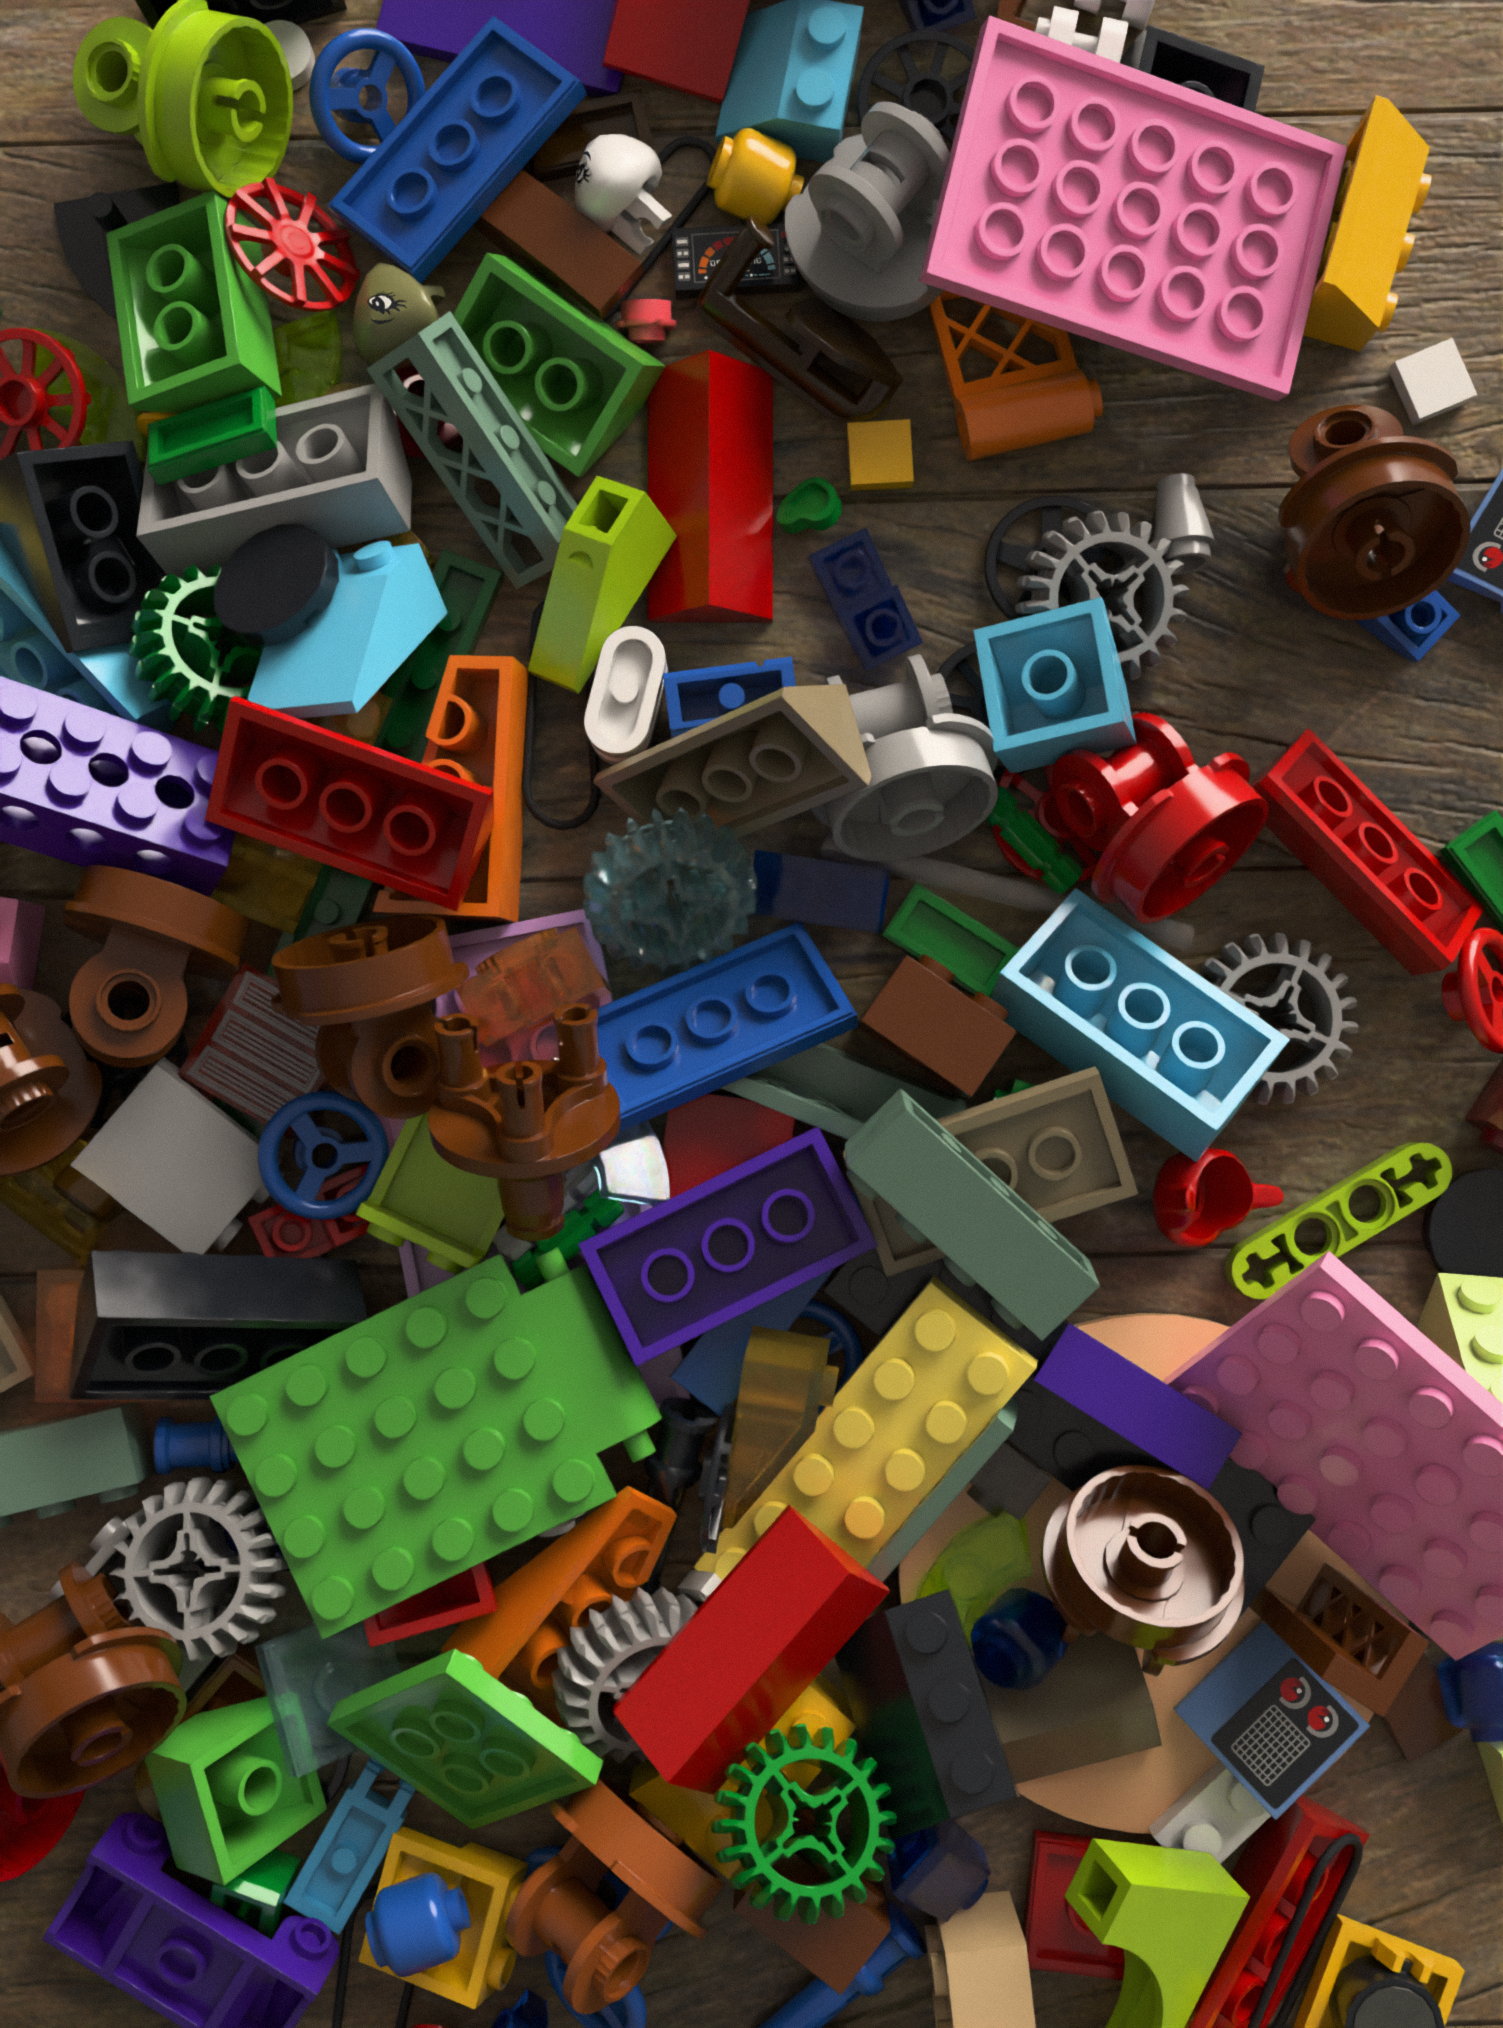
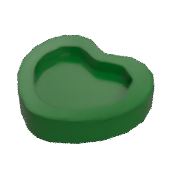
[776,477,842,534]

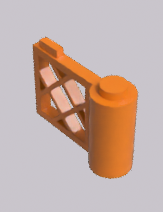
[927,290,1103,462]

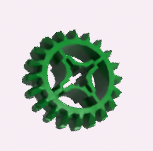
[129,562,264,738]
[711,1724,897,1924]

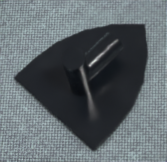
[53,182,180,320]

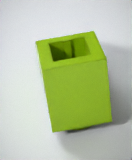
[528,476,677,694]

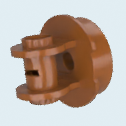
[505,1775,726,2014]

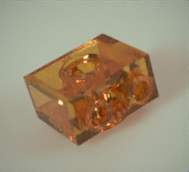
[455,926,612,1049]

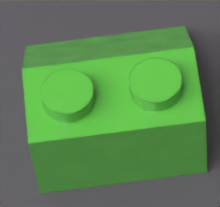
[145,1691,327,1886]

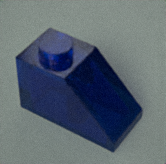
[886,1820,991,1922]

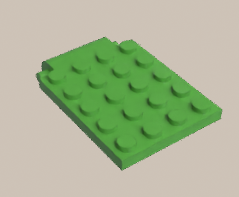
[209,1248,662,1640]

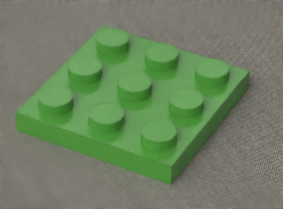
[327,1648,604,1830]

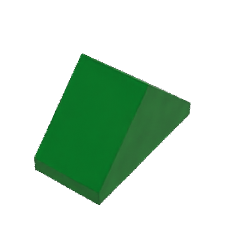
[210,1849,302,1940]

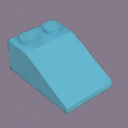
[247,541,448,719]

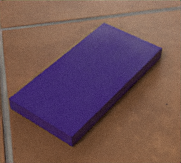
[376,0,625,98]

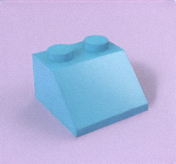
[715,0,864,163]
[973,597,1137,774]

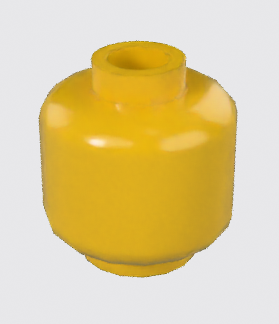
[706,128,804,225]

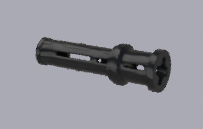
[634,1397,717,1595]

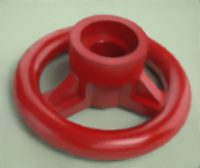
[1442,927,1503,1054]

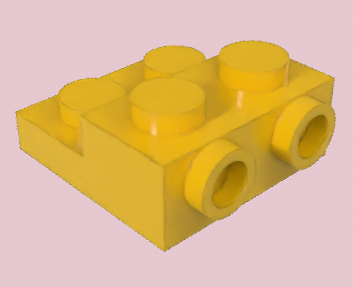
[358,1826,529,2010]

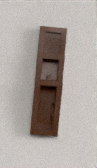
[473,169,643,320]

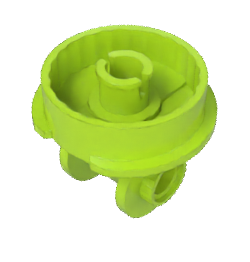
[73,0,293,198]

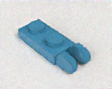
[283,1757,416,1935]

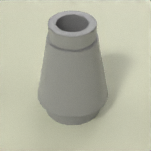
[1153,473,1216,575]

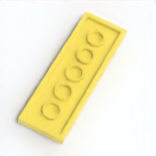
[693,1276,1038,1580]

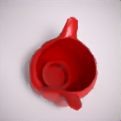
[1152,1148,1284,1248]

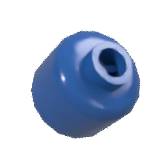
[365,1872,471,1977]

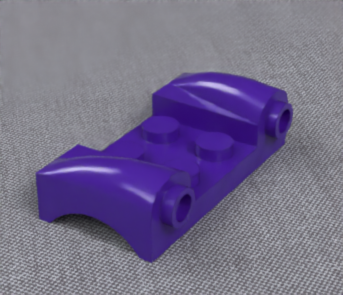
[42,1812,340,2028]

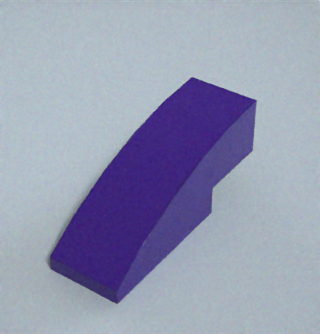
[1034,1323,1242,1490]

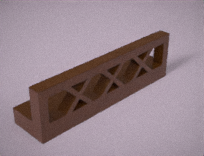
[1249,1563,1430,1718]

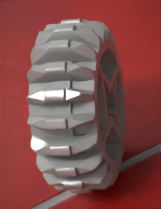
[1015,511,1190,680]
[1201,933,1359,1105]
[109,1477,289,1662]
[551,1586,700,1764]

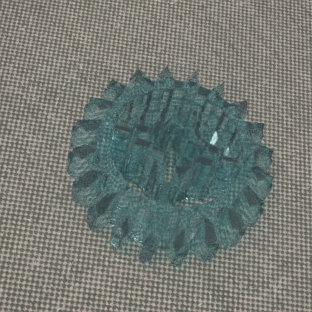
[583,806,758,978]

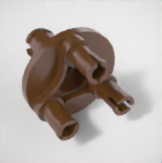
[428,1003,621,1241]

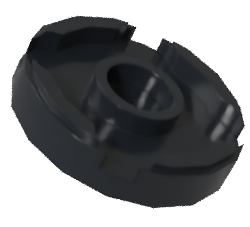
[214,524,339,646]
[1422,1168,1503,1278]

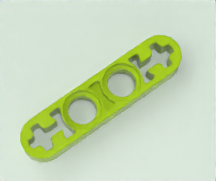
[1224,1142,1452,1299]

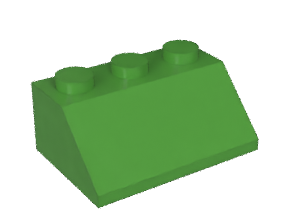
[106,190,282,413]
[453,253,666,477]

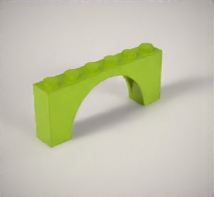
[1064,1838,1250,2028]

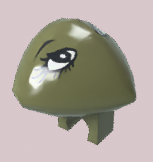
[352,262,445,371]

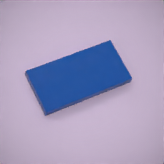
[327,16,587,284]
[597,921,858,1132]

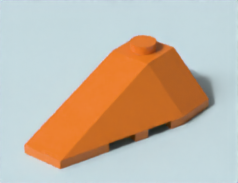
[441,1486,677,1729]

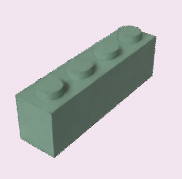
[845,1088,1100,1341]
[0,1400,157,1528]

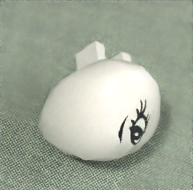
[575,134,672,255]

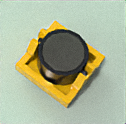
[1293,1914,1465,2028]

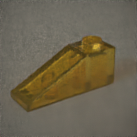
[721,1325,839,1529]

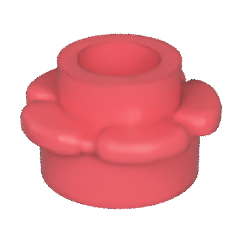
[615,299,676,344]

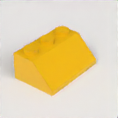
[1303,95,1431,352]

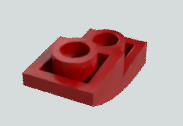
[246,1162,370,1258]

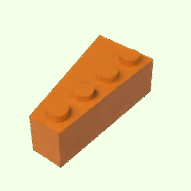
[372,655,529,923]

